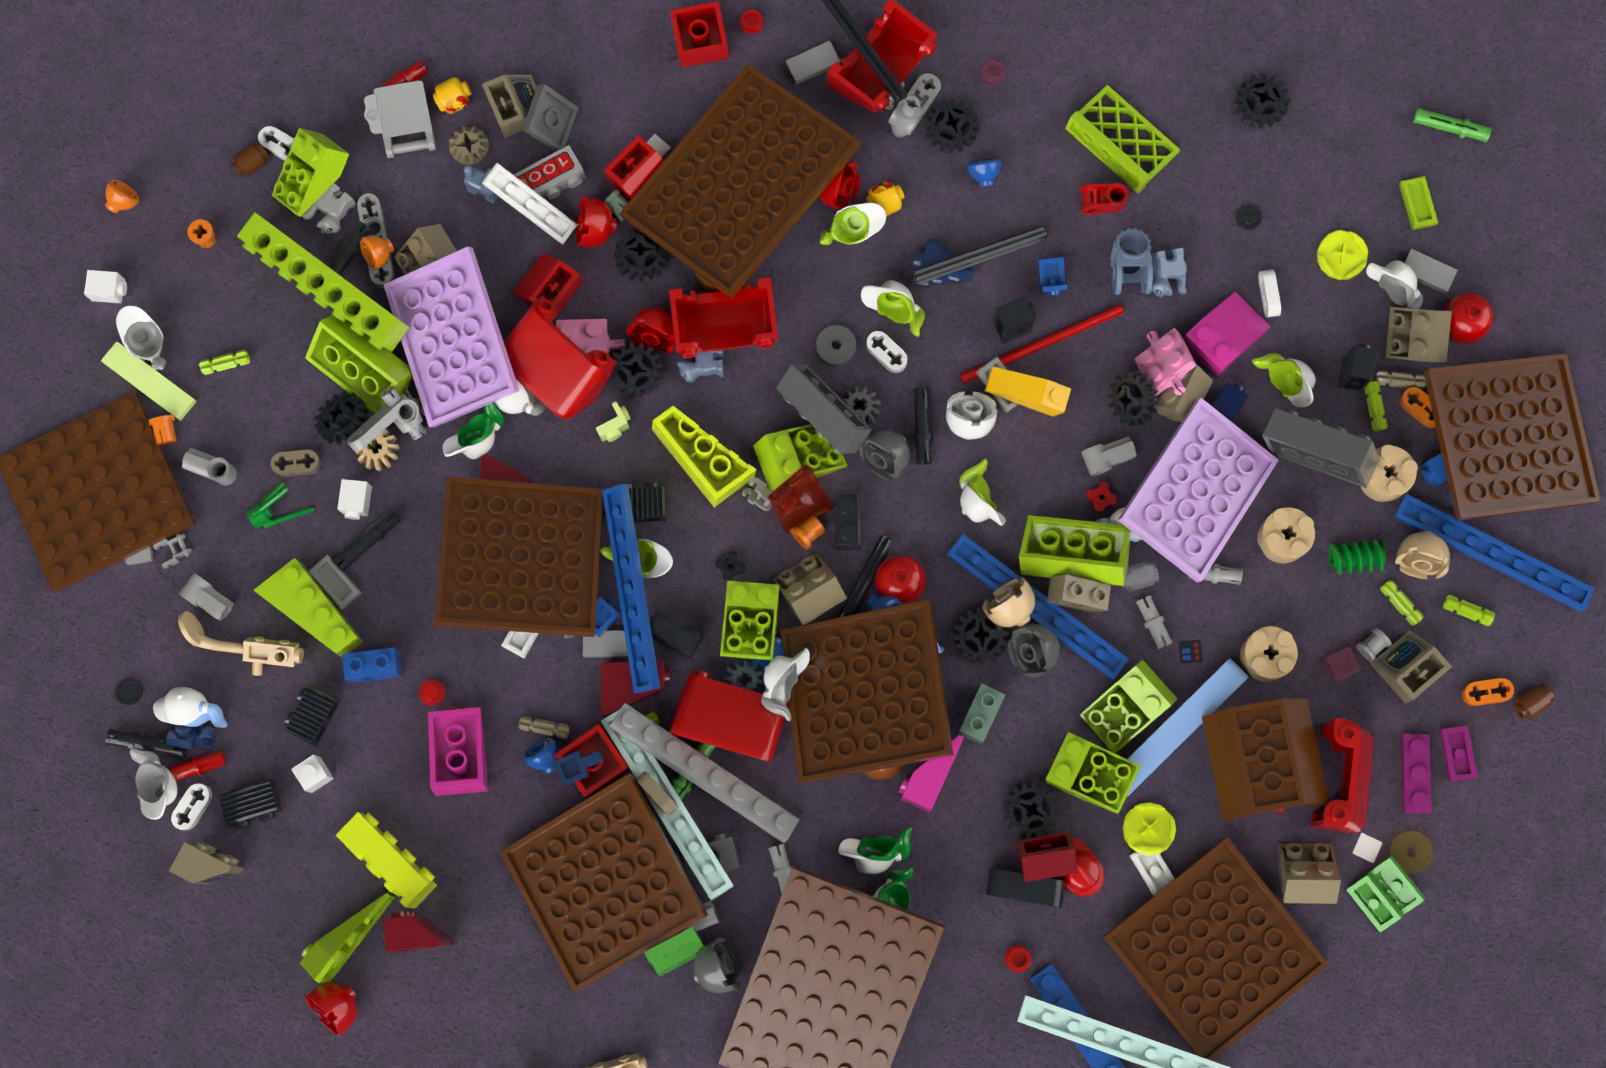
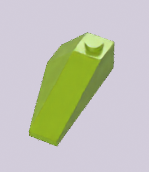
[300,893,396,983]

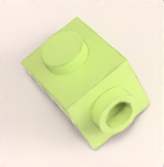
[596,401,631,442]

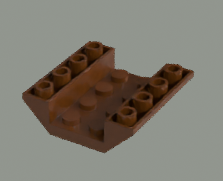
[1202,698,1330,821]

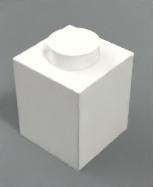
[84,270,127,303]
[337,479,372,520]
[291,754,334,793]

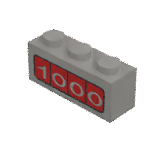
[514,145,586,200]

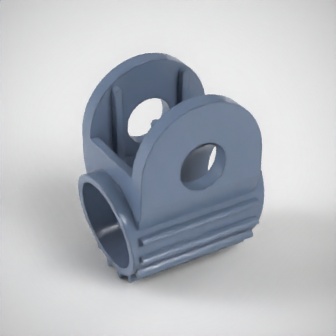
[1110,228,1153,295]

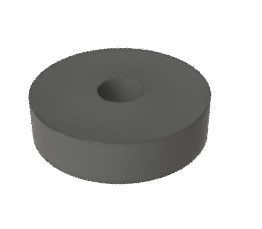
[816,325,856,366]

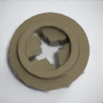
[449,126,489,165]

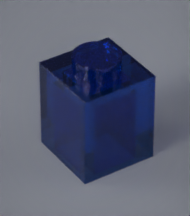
[1212,382,1249,422]

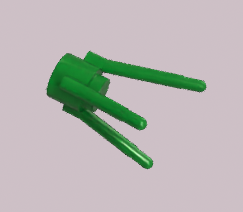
[246,482,315,530]

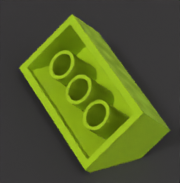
[305,315,413,413]
[1019,515,1131,586]

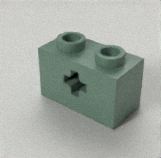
[958,684,1005,745]

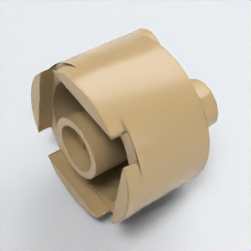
[1360,445,1418,502]
[1257,507,1315,564]
[1239,626,1298,682]

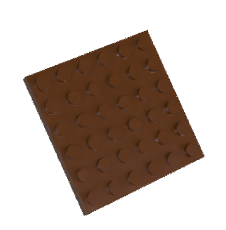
[1424,354,1601,521]
[0,391,196,593]
[434,476,603,637]
[780,599,954,784]
[500,774,708,993]
[1103,837,1329,1061]

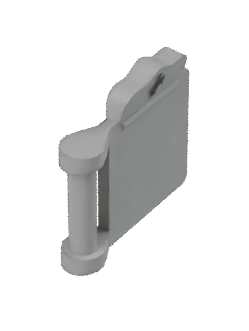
[364,81,437,158]

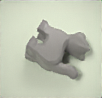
[302,183,357,234]

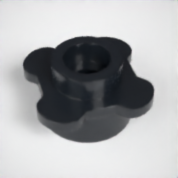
[715,551,746,581]

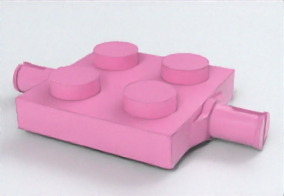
[556,319,625,355]
[1134,328,1197,396]

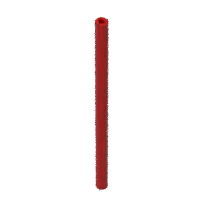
[959,304,1124,384]

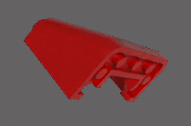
[827,0,937,113]
[669,278,778,358]
[504,296,617,419]
[670,670,789,762]
[1310,718,1374,834]

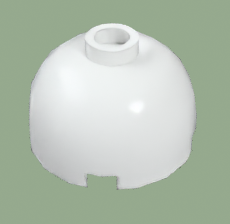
[946,392,998,440]

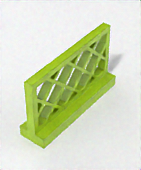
[1065,85,1180,194]

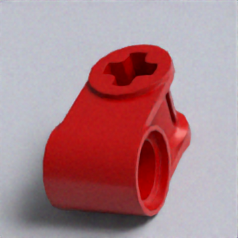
[1079,183,1129,215]

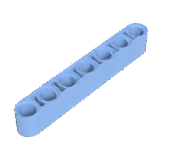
[1127,658,1249,797]

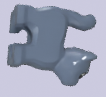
[463,165,499,204]
[1151,248,1187,298]
[677,350,724,383]

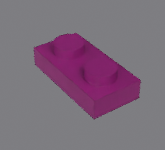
[1439,726,1477,782]

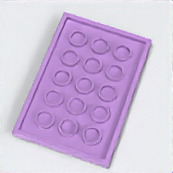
[384,247,519,427]
[1118,398,1279,583]

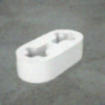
[258,126,294,161]
[1258,269,1281,317]
[866,331,907,373]
[171,784,212,830]

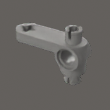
[888,73,941,138]
[347,386,427,451]

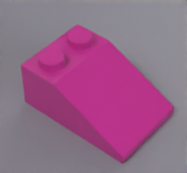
[1183,291,1271,378]
[428,707,488,796]
[899,735,964,813]

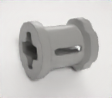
[1356,628,1392,662]

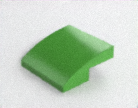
[1346,855,1425,932]
[644,927,704,976]

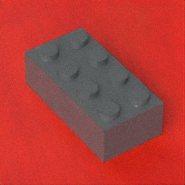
[1263,408,1379,488]

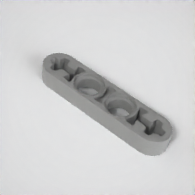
[357,193,394,288]

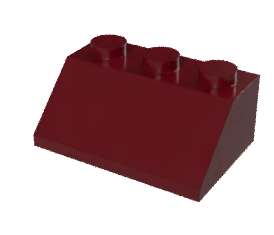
[383,911,454,952]

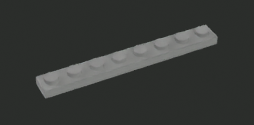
[609,703,800,843]

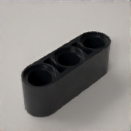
[986,868,1066,908]

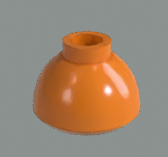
[105,180,139,213]
[360,235,394,270]

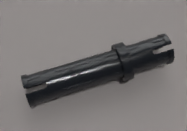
[319,221,374,285]
[913,387,933,465]
[332,509,401,572]
[105,729,188,760]

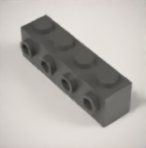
[776,364,872,454]

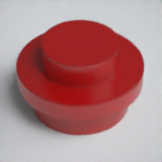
[739,10,764,34]
[419,680,445,706]
[1005,945,1032,972]

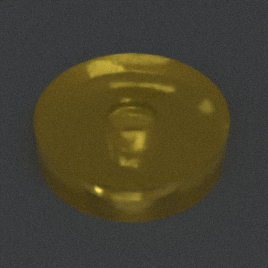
[1388,831,1433,874]

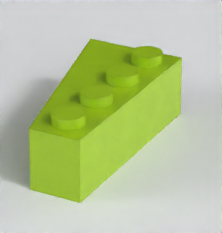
[254,558,363,657]

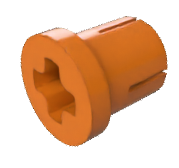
[187,219,216,248]
[148,415,177,445]
[791,516,825,550]

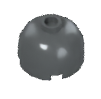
[859,429,910,481]
[1008,624,1061,678]
[692,938,741,994]

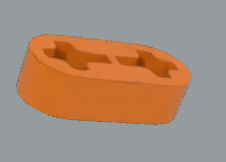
[1400,387,1436,428]
[1462,678,1514,706]

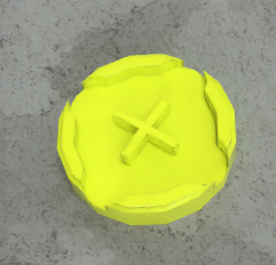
[1317,230,1368,280]
[1122,802,1176,855]

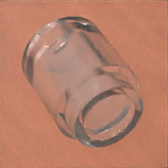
[1122,561,1159,592]

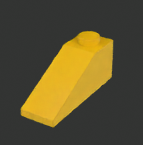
[984,367,1071,417]

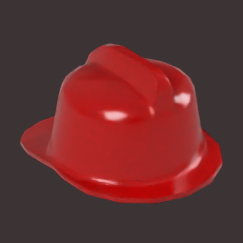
[1058,838,1104,897]

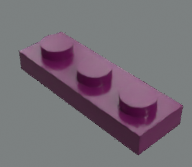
[1401,734,1432,814]

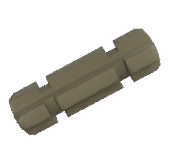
[1375,370,1426,390]
[519,716,570,739]

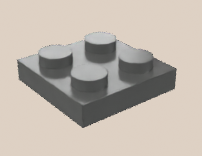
[522,84,579,152]

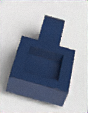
[166,724,216,750]
[553,751,604,787]

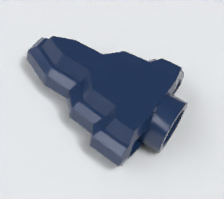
[912,238,974,287]

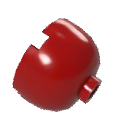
[819,161,861,210]
[575,197,617,248]
[1442,292,1494,345]
[626,307,675,355]
[875,554,926,605]
[305,982,357,1036]

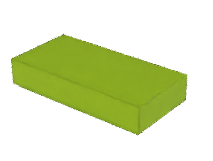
[1399,176,1438,230]

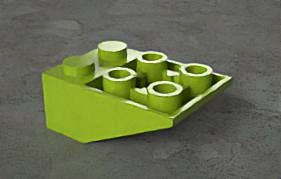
[272,128,349,217]
[753,424,847,492]
[720,581,780,660]
[1080,660,1177,753]
[1046,732,1141,814]

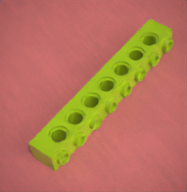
[237,212,410,352]

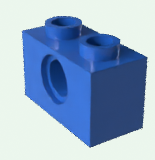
[342,648,402,684]

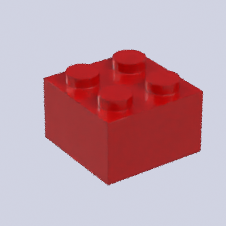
[670,1,729,68]
[555,724,631,799]

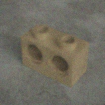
[1047,575,1111,613]

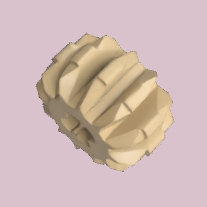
[355,429,400,471]

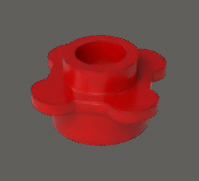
[1086,482,1117,512]

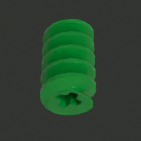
[1328,539,1386,576]

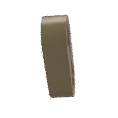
[271,450,321,477]
[635,771,678,816]

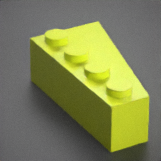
[652,406,756,507]
[336,812,437,909]

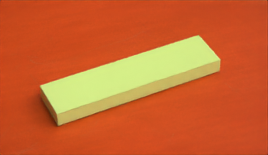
[101,342,197,421]

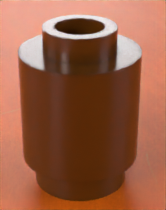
[231,142,270,177]
[1513,683,1555,720]

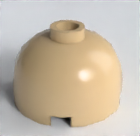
[1395,531,1450,579]
[982,577,1036,627]

